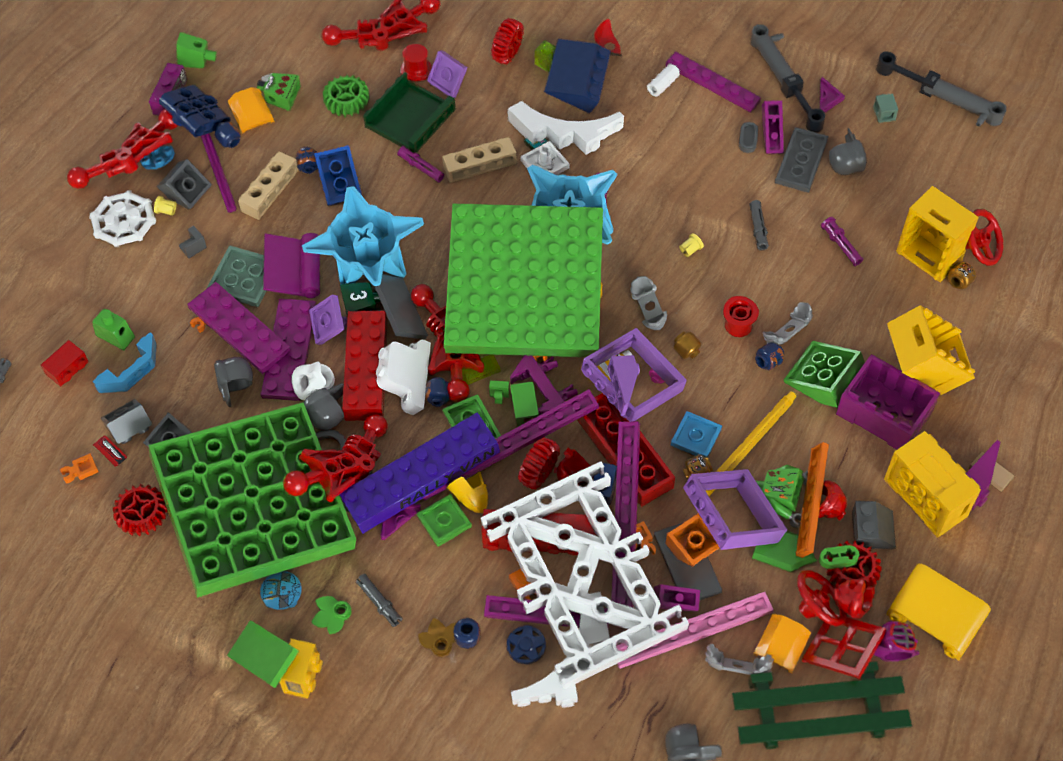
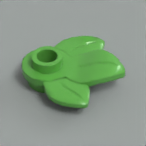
[312,596,352,634]

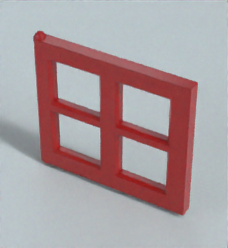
[802,614,887,679]

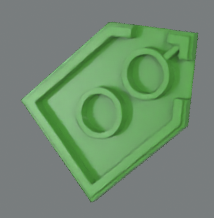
[752,531,817,572]

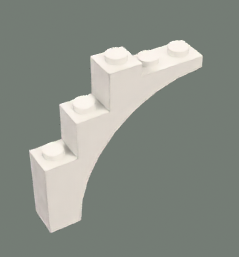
[508,101,624,154]
[511,592,610,708]

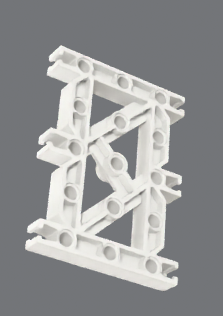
[481,461,689,689]

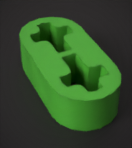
[819,545,859,569]

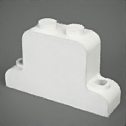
[376,340,431,415]

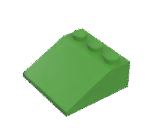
[783,341,865,408]

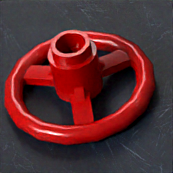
[965,209,1003,266]
[797,570,848,627]

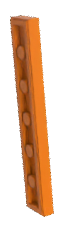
[796,442,829,558]

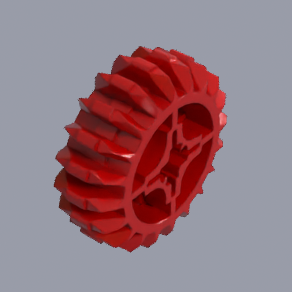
[491,18,524,65]
[518,437,560,490]
[113,483,168,536]
[826,540,882,591]

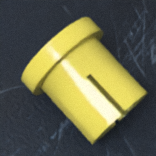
[154,196,177,216]
[679,233,704,257]

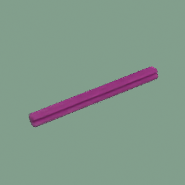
[201,133,237,213]

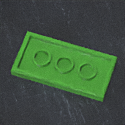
[227,620,299,688]

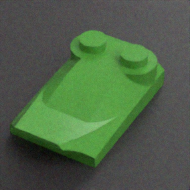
[443,394,501,439]

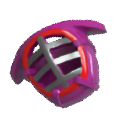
[874,621,920,662]

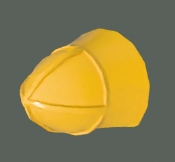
[447,472,488,513]

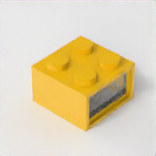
[279,639,322,699]

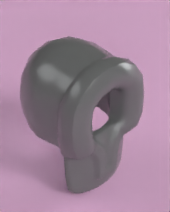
[829,128,867,176]
[214,357,253,407]
[304,383,344,430]
[665,724,722,761]

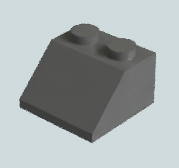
[157,159,212,209]
[101,399,153,444]
[852,501,896,549]

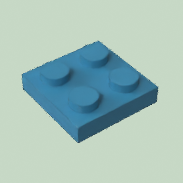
[670,411,722,457]

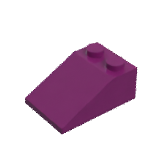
[966,440,1001,510]

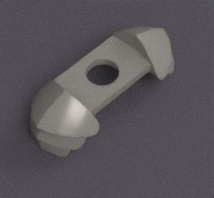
[630,276,667,330]
[762,302,813,345]
[705,644,774,675]

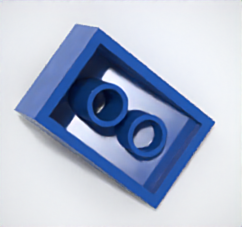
[314,145,362,206]

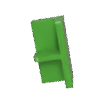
[510,382,539,427]

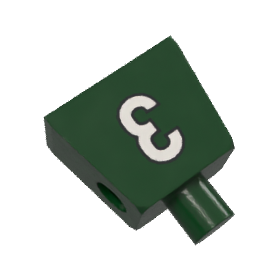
[340,282,381,318]

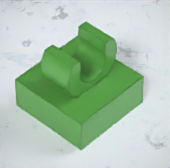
[489,380,510,404]

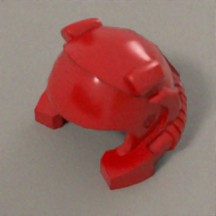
[554,447,594,486]
[818,480,847,520]
[834,579,875,619]

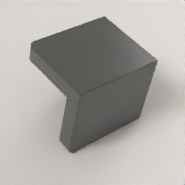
[179,226,207,259]

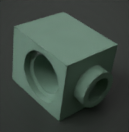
[873,94,898,123]

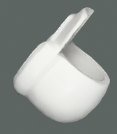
[292,361,335,400]

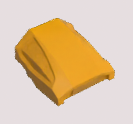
[228,87,274,134]
[753,614,811,674]

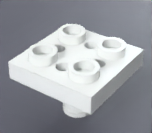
[520,141,570,175]

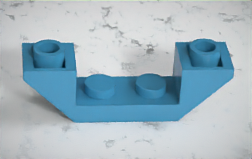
[93,332,157,393]

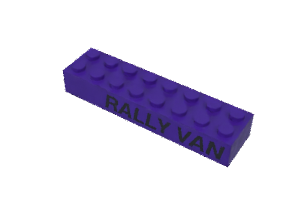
[340,412,500,534]

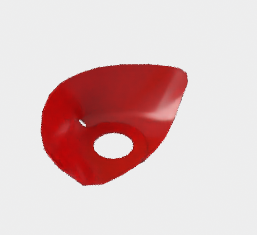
[594,19,622,56]

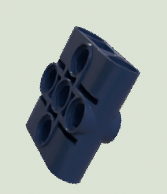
[159,85,231,137]

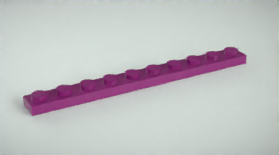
[423,389,599,500]
[611,421,640,608]

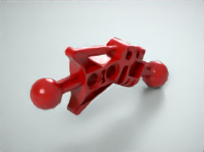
[321,0,441,50]
[67,109,178,189]
[410,284,484,403]
[283,414,388,502]

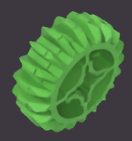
[323,75,370,117]

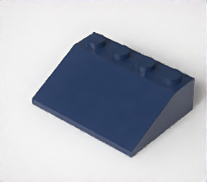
[544,39,611,114]

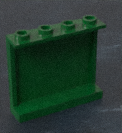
[363,72,456,153]

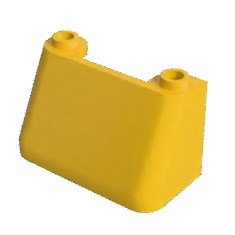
[886,564,991,661]

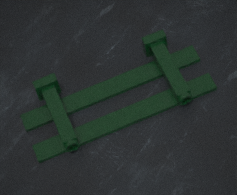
[732,661,912,749]

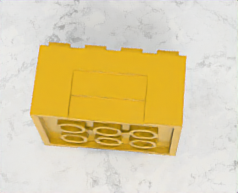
[896,186,979,282]
[887,305,975,395]
[884,431,981,538]

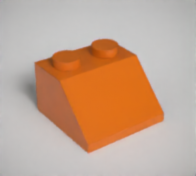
[665,513,720,566]

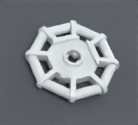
[89,190,156,247]

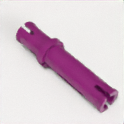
[397,146,445,183]

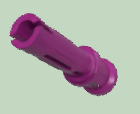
[821,217,864,266]

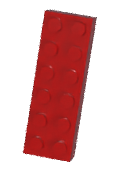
[342,311,388,421]
[577,393,675,507]
[482,509,606,556]

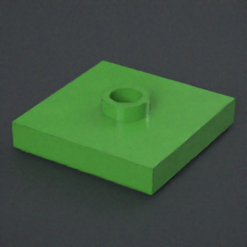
[416,494,472,547]

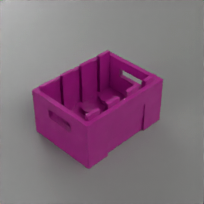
[836,354,940,450]

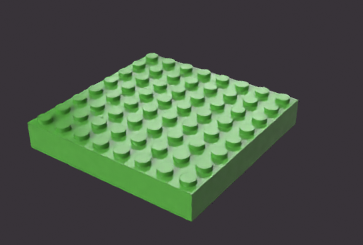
[444,204,603,357]
[149,402,356,598]

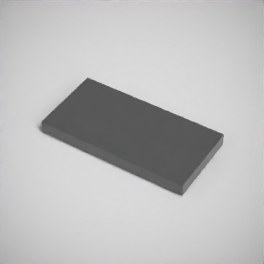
[775,127,829,193]
[375,274,428,340]
[654,523,722,601]

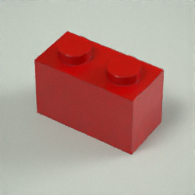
[41,340,89,387]

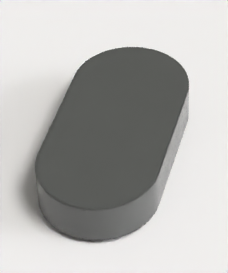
[739,122,758,153]

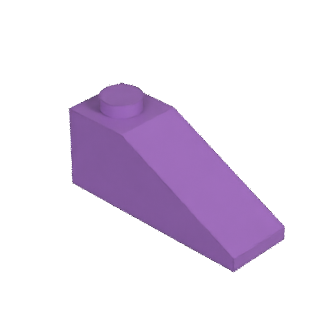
[607,355,640,416]

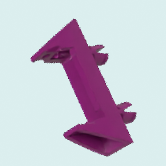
[510,355,578,418]

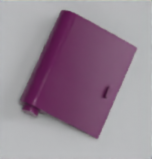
[263,233,320,299]

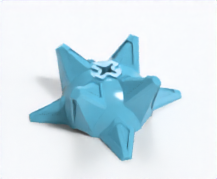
[527,165,618,245]
[302,186,424,286]

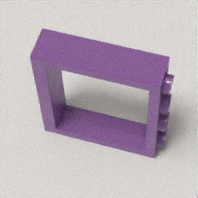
[581,328,687,422]
[683,469,787,550]

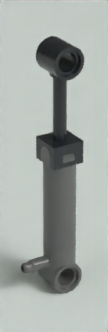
[750,24,825,133]
[876,51,1007,127]

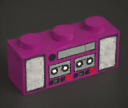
[149,63,187,116]

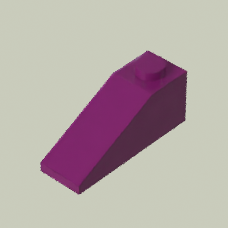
[762,101,784,154]

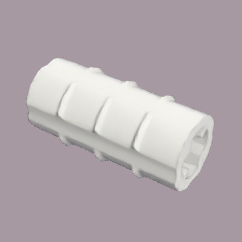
[647,64,680,97]

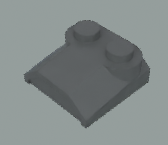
[143,413,193,447]

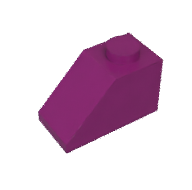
[653,584,700,611]

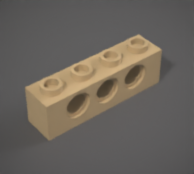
[442,137,517,183]
[238,151,299,220]

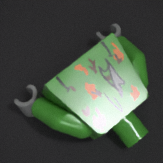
[756,465,808,528]

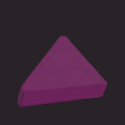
[819,77,845,113]
[381,504,421,540]

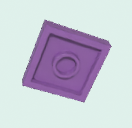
[427,50,467,98]
[309,295,347,345]

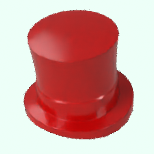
[401,44,432,81]
[723,296,759,337]

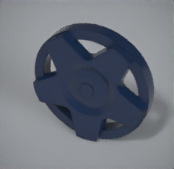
[507,625,546,664]

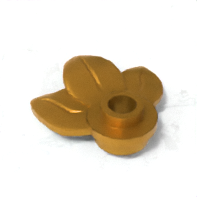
[418,618,456,657]

